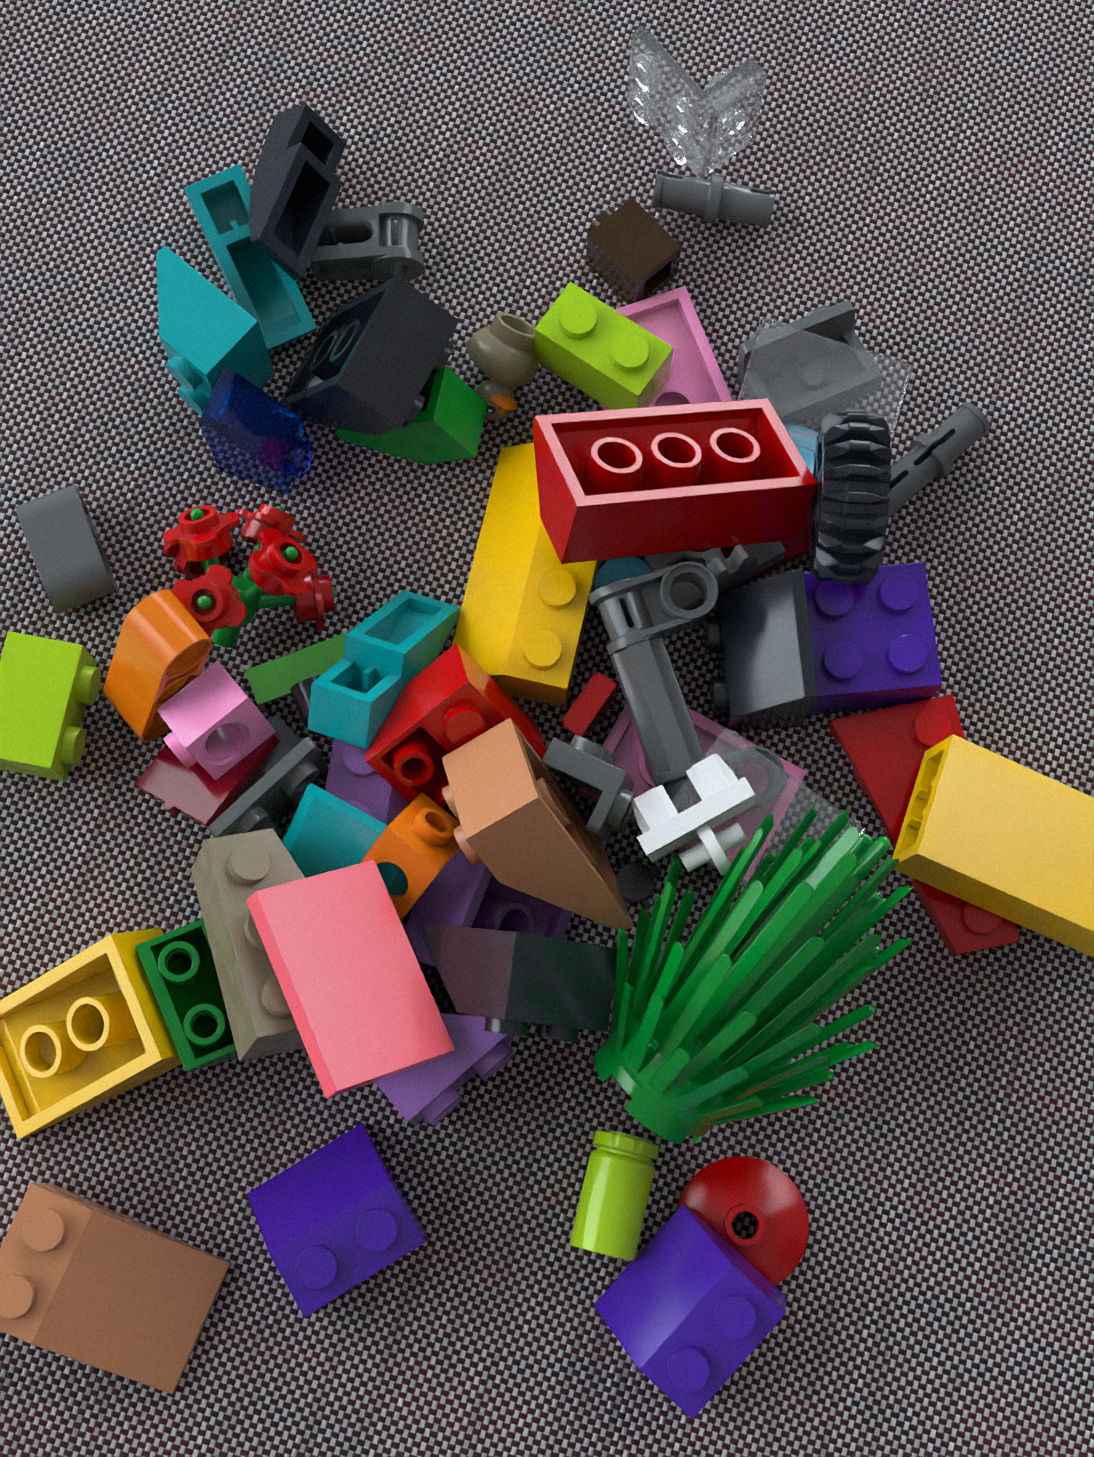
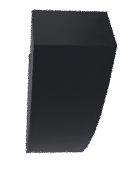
[249,103,347,280]

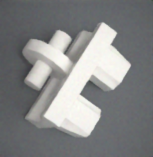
[631,753,757,876]

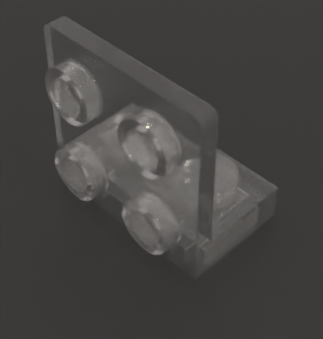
[627,26,767,179]

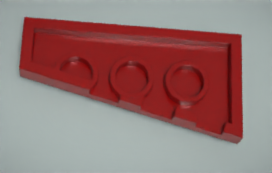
[827,694,1020,957]

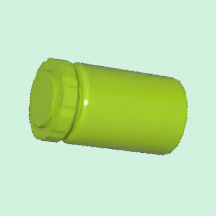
[569,1129,660,1261]

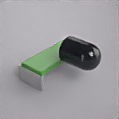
[244,628,348,734]

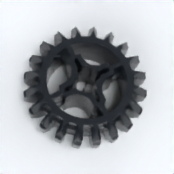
[808,409,892,586]

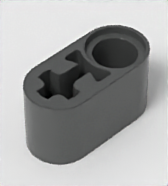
[15,484,118,614]

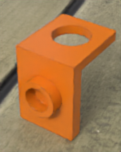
[360,793,461,921]

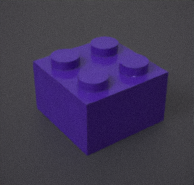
[803,562,942,715]

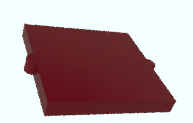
[135,734,280,828]

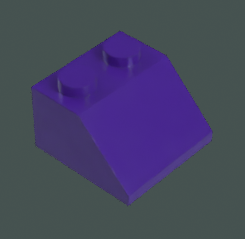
[247,1123,430,1317]
[594,1202,786,1419]

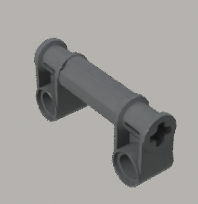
[588,561,785,814]

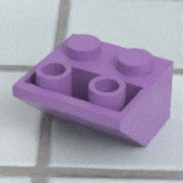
[375,1013,516,1126]

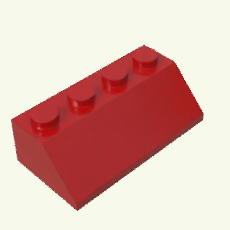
[532,398,817,564]

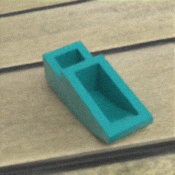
[184,164,317,351]
[308,590,460,749]

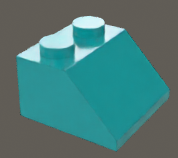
[156,245,275,425]

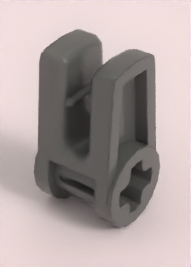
[310,201,425,281]

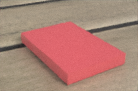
[246,860,455,1099]

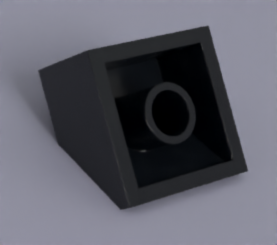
[704,569,818,732]
[423,923,617,1042]

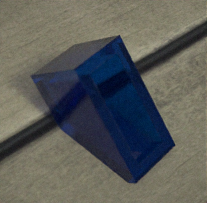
[198,368,313,495]

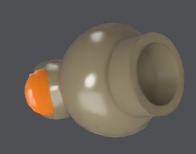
[466,312,539,421]

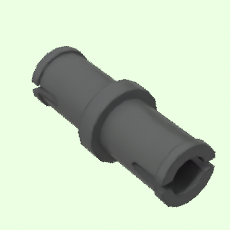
[651,169,775,228]

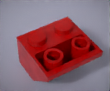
[364,643,546,820]

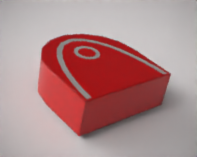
[561,672,619,738]

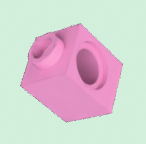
[157,661,277,781]

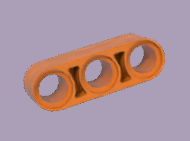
[103,589,213,743]

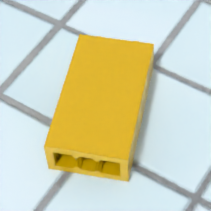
[892,734,1094,957]

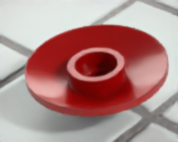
[676,1156,809,1286]

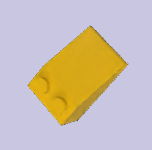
[0,927,182,1139]

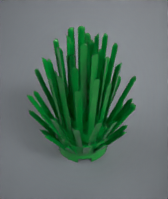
[594,804,913,1145]

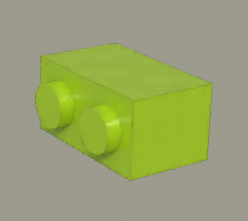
[534,282,674,410]
[0,631,101,782]

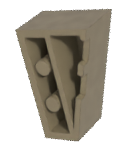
[191,828,305,1062]

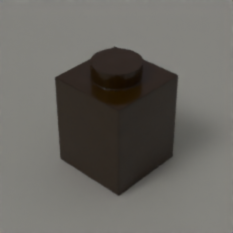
[586,198,681,305]

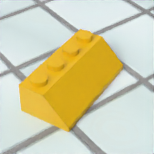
[451,442,600,708]

